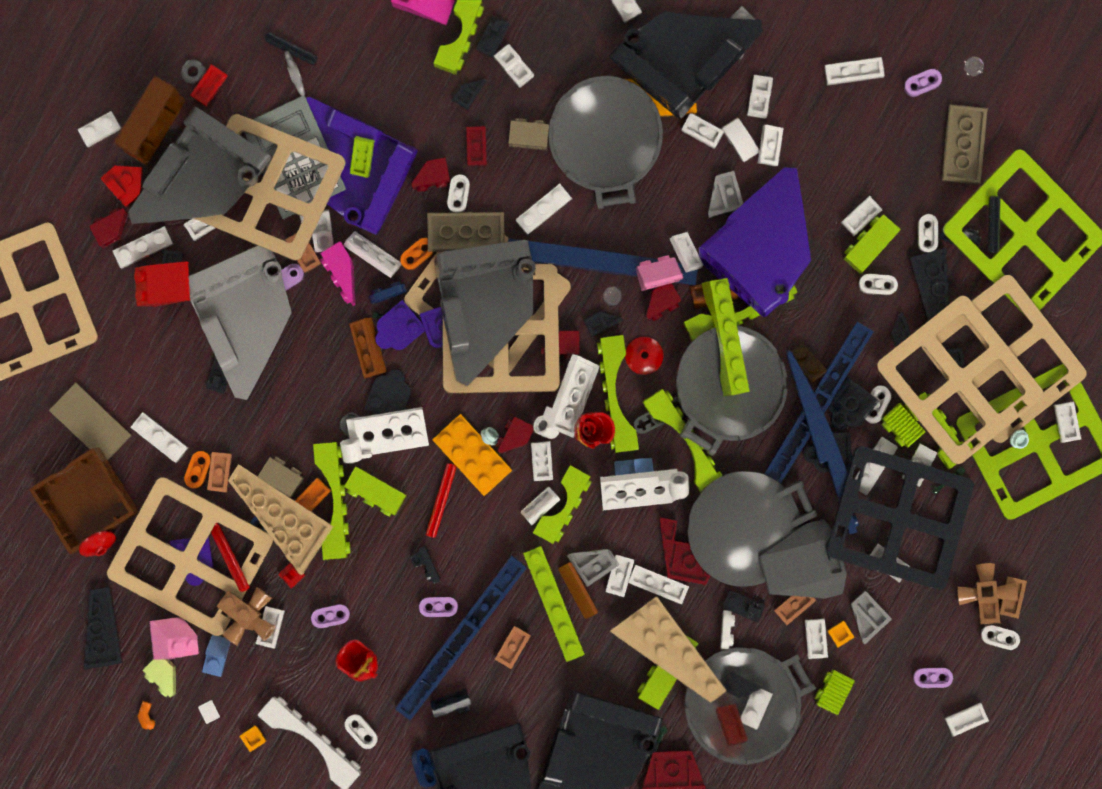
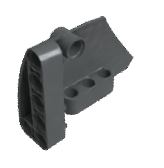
[128,106,271,224]
[434,240,536,387]

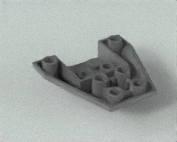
[759,519,847,599]

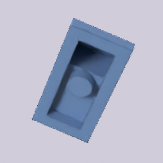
[614,458,654,476]
[202,635,231,677]

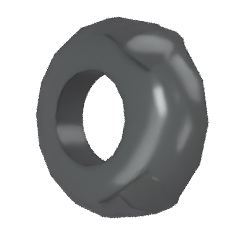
[181,60,206,84]
[339,412,360,437]

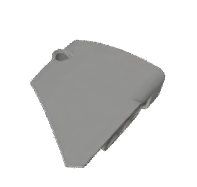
[189,246,292,400]

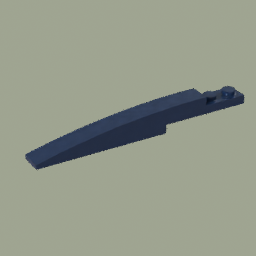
[508,239,698,286]
[764,322,874,484]
[785,350,859,534]
[395,555,527,720]

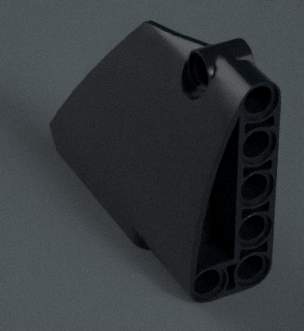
[609,11,763,119]
[538,690,663,789]
[428,723,531,789]

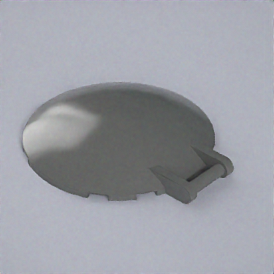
[549,76,663,209]
[676,326,787,456]
[687,471,818,586]
[685,647,816,765]

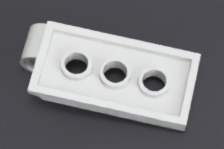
[533,354,600,439]
[340,407,429,463]
[600,469,689,510]

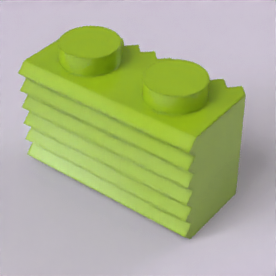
[881,403,925,448]
[814,669,855,715]

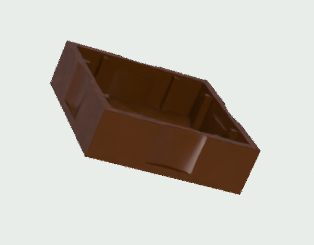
[114,76,186,166]
[29,447,139,555]

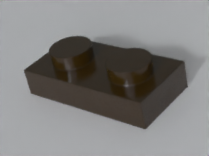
[791,343,827,383]

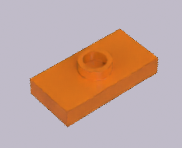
[295,477,332,512]

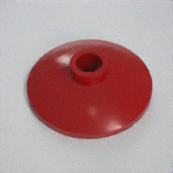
[625,337,663,375]
[79,531,116,557]

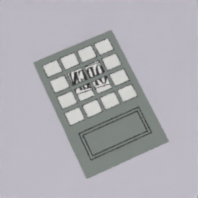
[244,96,346,219]

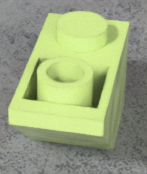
[143,659,176,697]

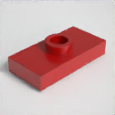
[190,64,228,107]

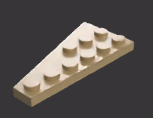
[228,464,334,575]
[610,597,726,702]

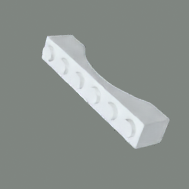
[258,696,361,789]

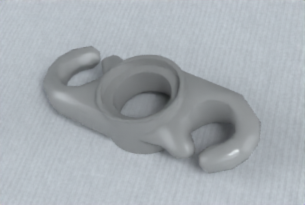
[284,51,305,96]

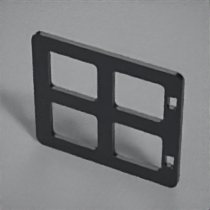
[826,446,974,590]

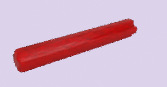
[426,463,457,538]
[211,523,250,592]

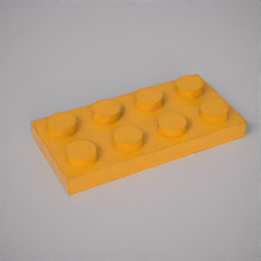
[432,414,512,496]

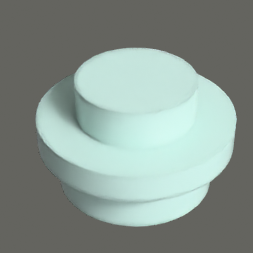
[481,427,499,445]
[1010,430,1029,449]

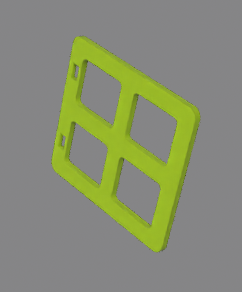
[943,150,1102,314]
[956,364,1102,520]

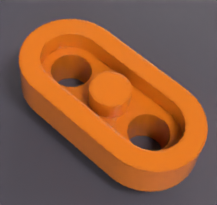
[400,238,434,270]
[184,451,211,488]

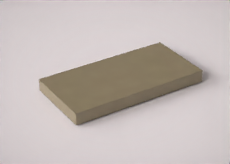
[941,105,988,184]
[427,212,505,252]
[49,383,132,460]

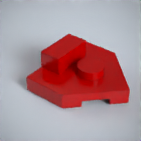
[101,166,143,207]

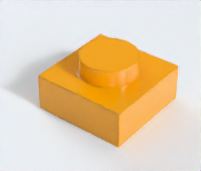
[827,621,854,647]
[240,725,267,752]

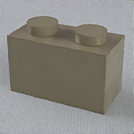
[509,118,549,150]
[258,456,304,498]

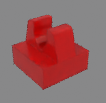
[278,563,306,588]

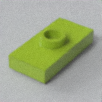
[350,136,375,178]

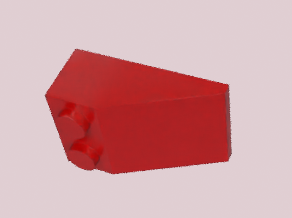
[134,262,190,307]

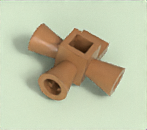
[958,563,1018,624]
[217,587,276,645]

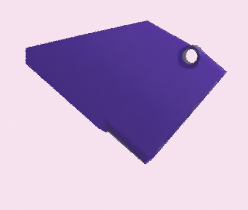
[306,97,418,235]
[699,167,811,317]

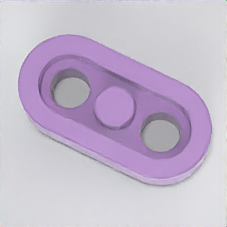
[904,69,942,97]
[272,264,304,290]
[419,597,458,617]
[311,604,350,628]
[913,668,953,688]

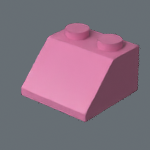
[636,255,683,291]
[150,617,199,660]

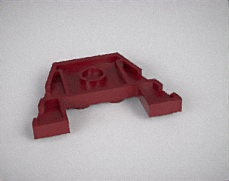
[660,518,711,585]
[642,750,706,789]

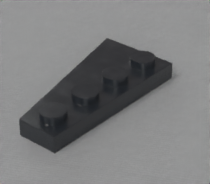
[909,247,949,321]
[83,587,123,670]

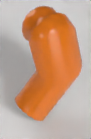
[138,701,155,730]

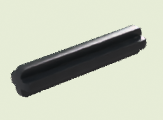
[264,32,318,65]
[988,195,1001,253]

